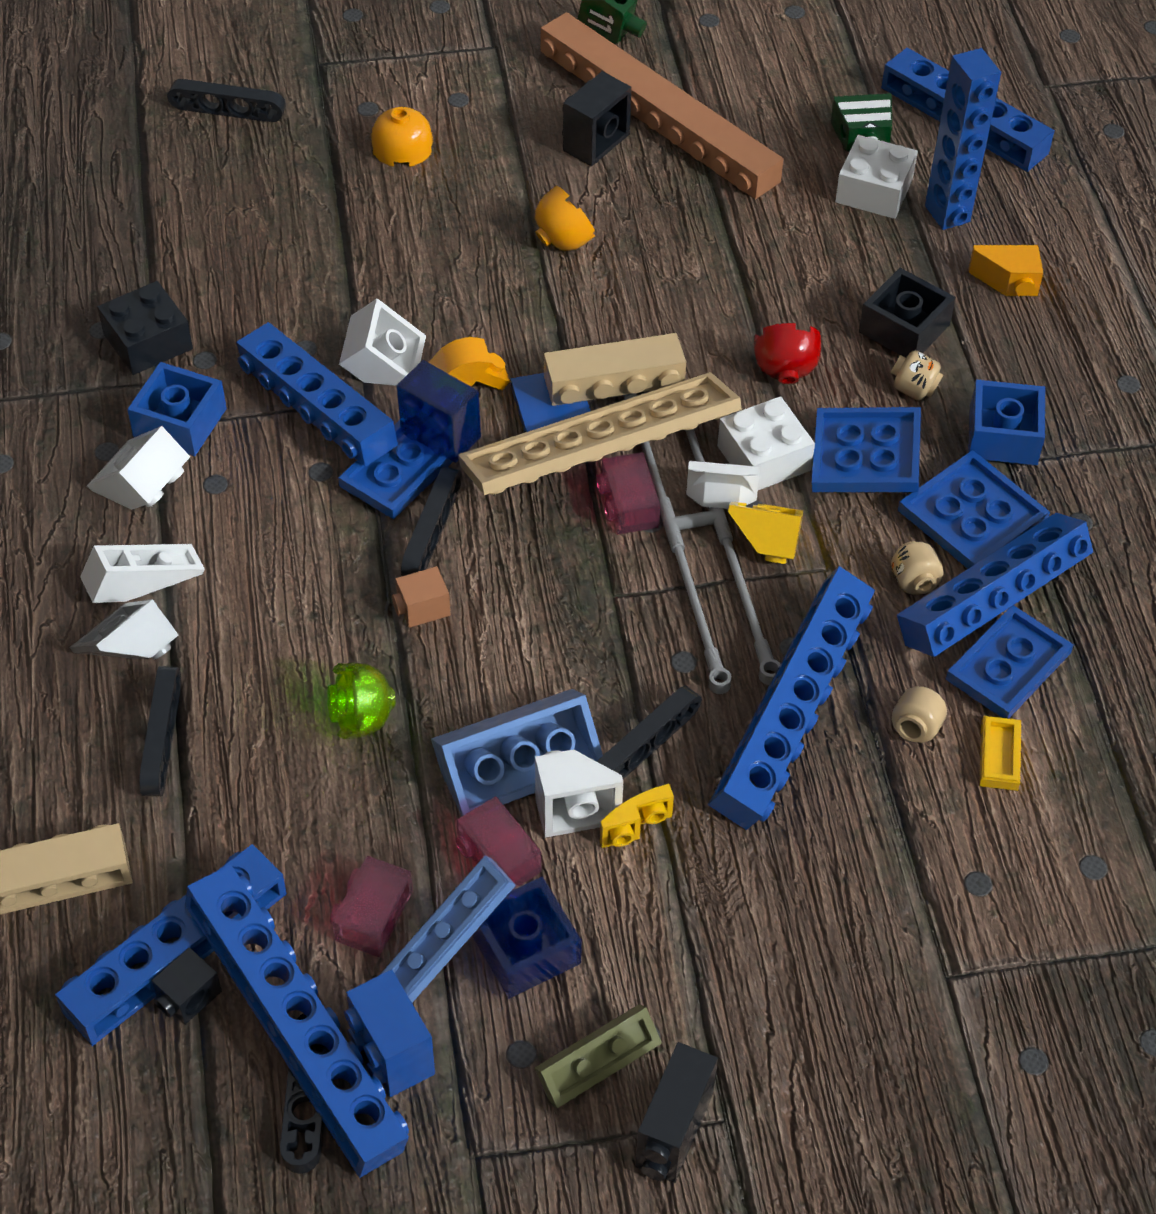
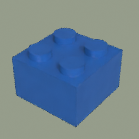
[127,362,227,457]
[968,379,1045,465]
[344,969,435,1098]

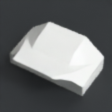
[686,461,760,509]

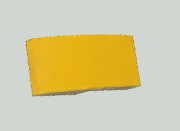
[600,784,674,848]

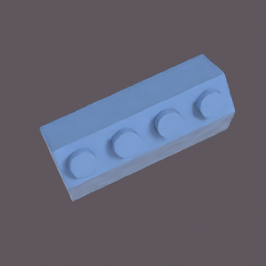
[431,689,603,819]

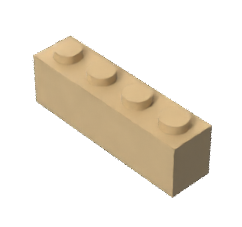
[544,333,686,406]
[0,823,133,915]

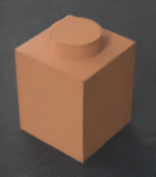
[392,566,451,628]

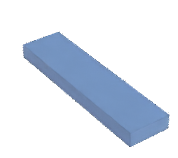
[380,855,516,1003]

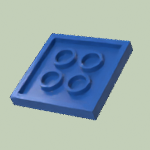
[812,407,921,492]
[898,450,1050,569]

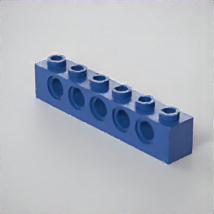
[881,48,1055,172]
[925,48,1001,230]
[236,322,398,467]
[897,513,1093,657]
[55,844,287,1046]

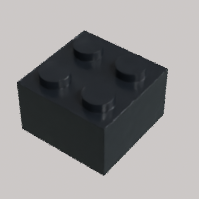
[562,71,632,167]
[859,267,956,358]
[97,281,193,375]

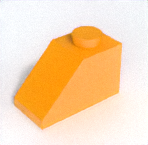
[968,245,1043,296]

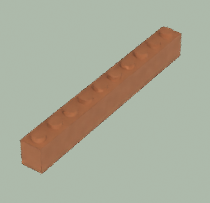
[540,12,784,200]

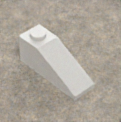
[80,544,205,603]

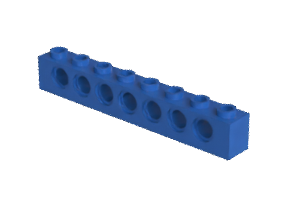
[708,566,875,830]
[185,864,409,1178]

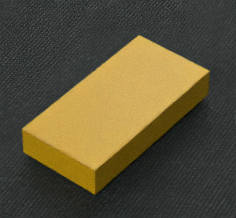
[979,716,1021,791]

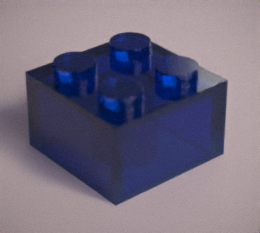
[396,360,481,463]
[472,876,582,999]

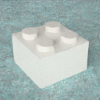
[835,135,918,219]
[717,396,815,490]

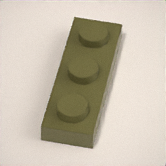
[535,1004,662,1108]

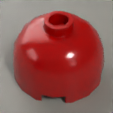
[754,323,821,384]

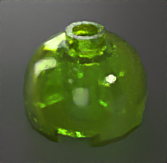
[327,662,396,739]

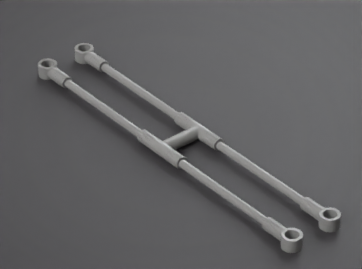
[623,393,780,694]

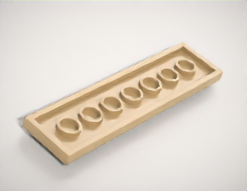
[458,372,742,495]

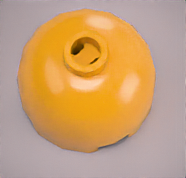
[371,107,433,167]
[535,185,595,251]

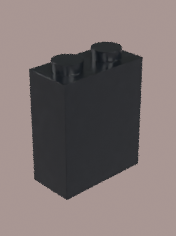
[635,1042,718,1183]

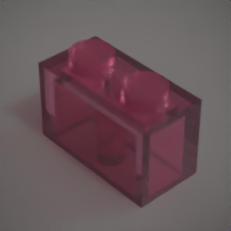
[597,452,660,535]
[455,796,541,891]
[330,856,413,957]

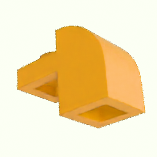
[426,337,510,398]

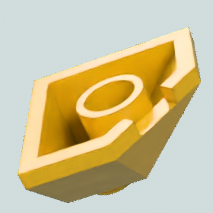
[728,502,804,564]

